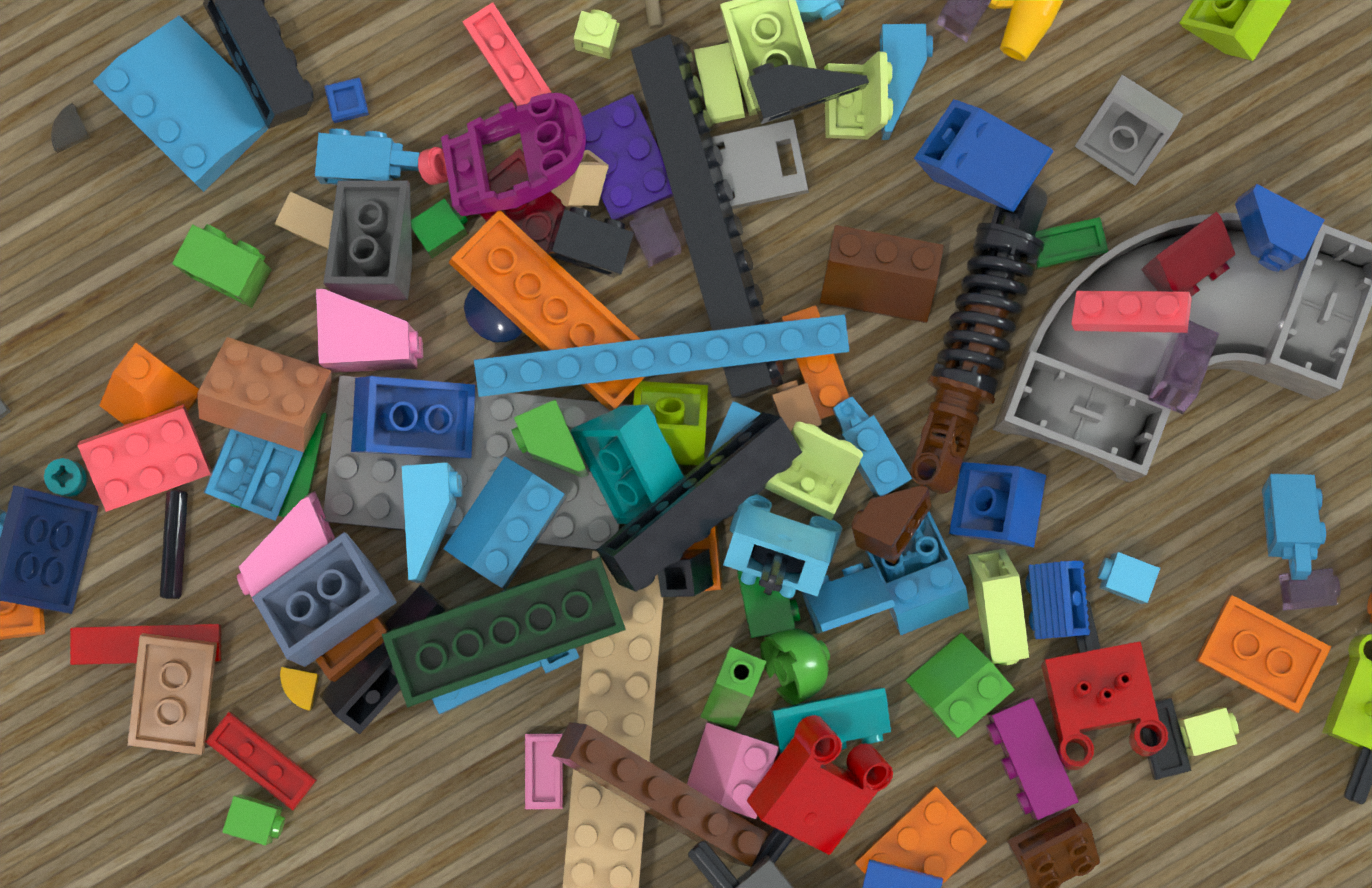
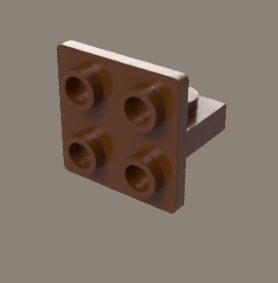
[1007,808,1100,888]

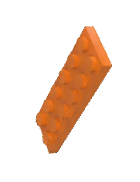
[449,210,645,411]

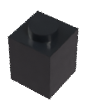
[658,549,714,597]

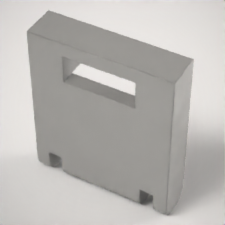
[711,119,809,209]

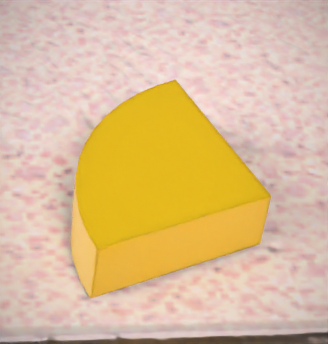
[280,667,319,711]

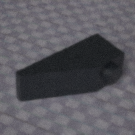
[746,63,869,124]

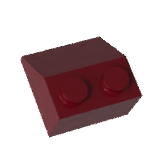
[1141,211,1236,297]

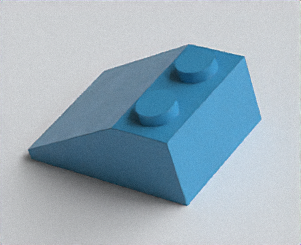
[802,563,895,634]

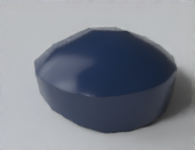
[464,287,522,342]

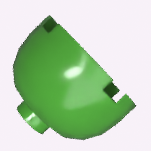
[760,628,830,706]

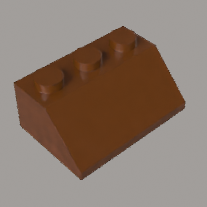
[819,225,944,323]

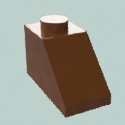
[852,485,932,564]

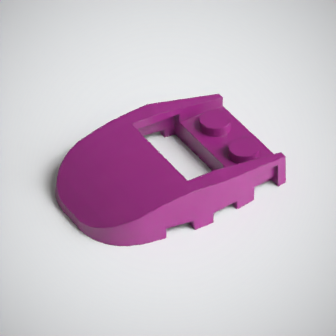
[441,93,586,216]

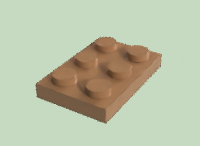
[127,633,217,755]

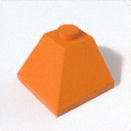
[99,343,199,425]

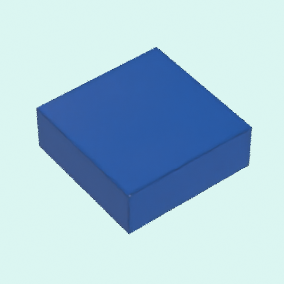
[324,78,369,123]

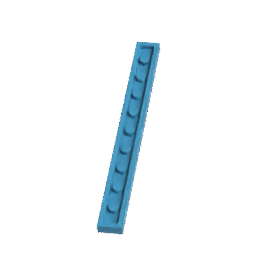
[474,314,849,397]

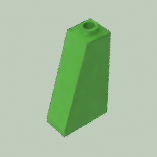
[700,647,767,731]

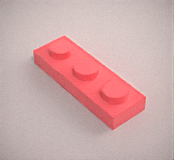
[462,2,552,106]
[1071,291,1192,333]

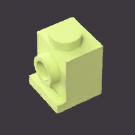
[574,10,620,59]

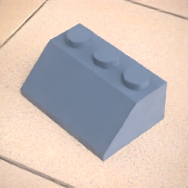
[252,532,397,667]

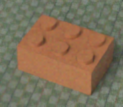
[197,337,331,452]

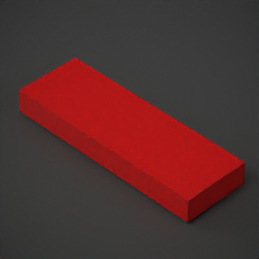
[205,712,317,811]

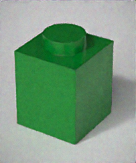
[411,198,469,259]

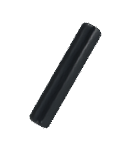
[160,490,188,599]

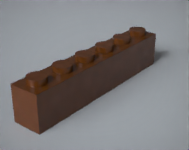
[552,722,768,867]

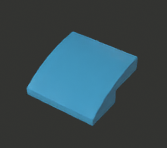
[203,429,304,521]

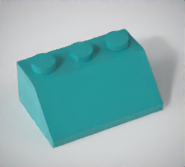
[570,405,684,524]
[770,687,891,755]

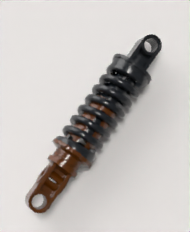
[910,182,1047,494]

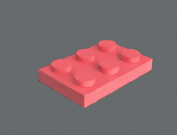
[77,404,212,512]

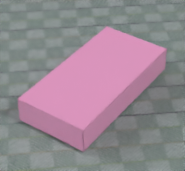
[525,734,563,809]

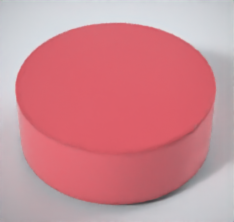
[418,147,448,185]

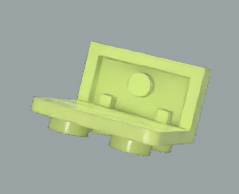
[824,51,893,139]
[765,421,863,521]

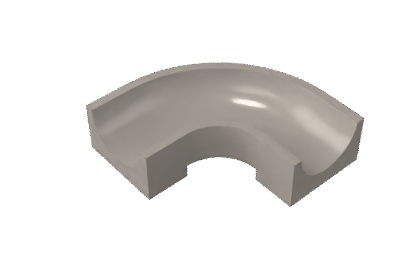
[992,213,1372,483]

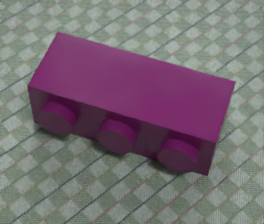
[986,697,1079,820]

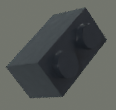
[546,207,634,278]

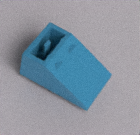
[865,511,969,636]

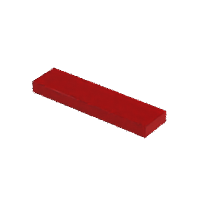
[70,624,221,665]

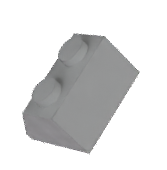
[1075,75,1183,186]

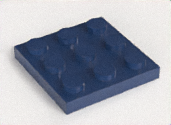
[0,485,99,614]

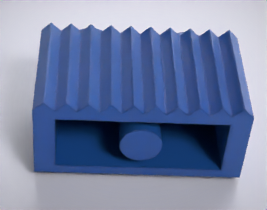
[1025,561,1090,639]

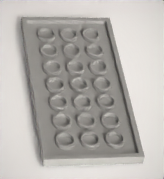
[323,375,628,550]

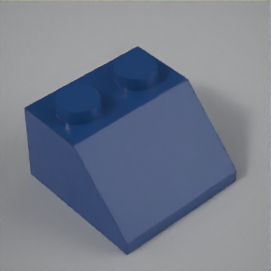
[1235,184,1325,272]
[949,462,1046,548]

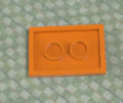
[1196,595,1331,713]
[854,786,987,884]

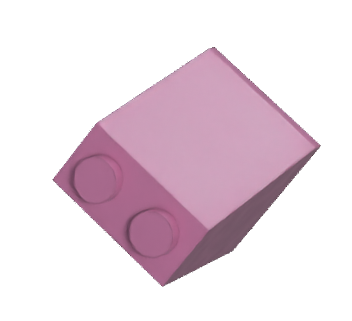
[316,289,423,373]
[237,491,335,602]

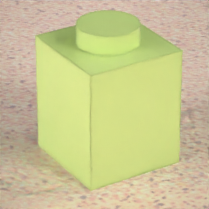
[1178,707,1239,756]

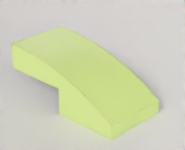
[694,43,745,124]

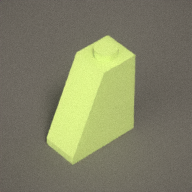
[968,549,1029,665]

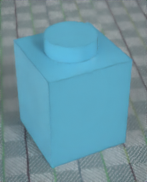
[1097,552,1160,604]

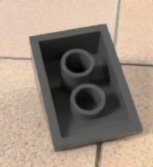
[324,181,412,300]

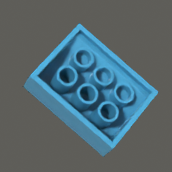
[92,16,268,192]

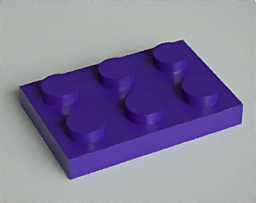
[582,94,673,221]

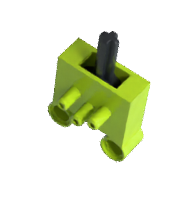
[1322,634,1372,804]

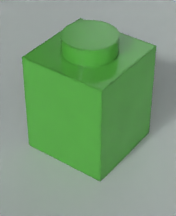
[222,794,285,845]

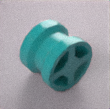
[44,458,88,497]

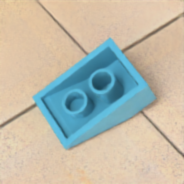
[402,463,462,583]

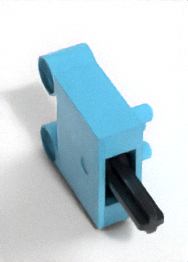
[723,494,842,598]

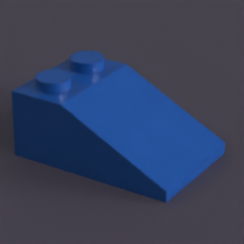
[351,376,475,458]

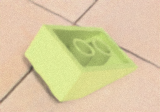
[720,0,817,116]

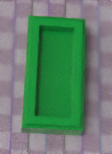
[1035,217,1108,270]

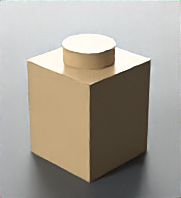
[551,150,609,208]

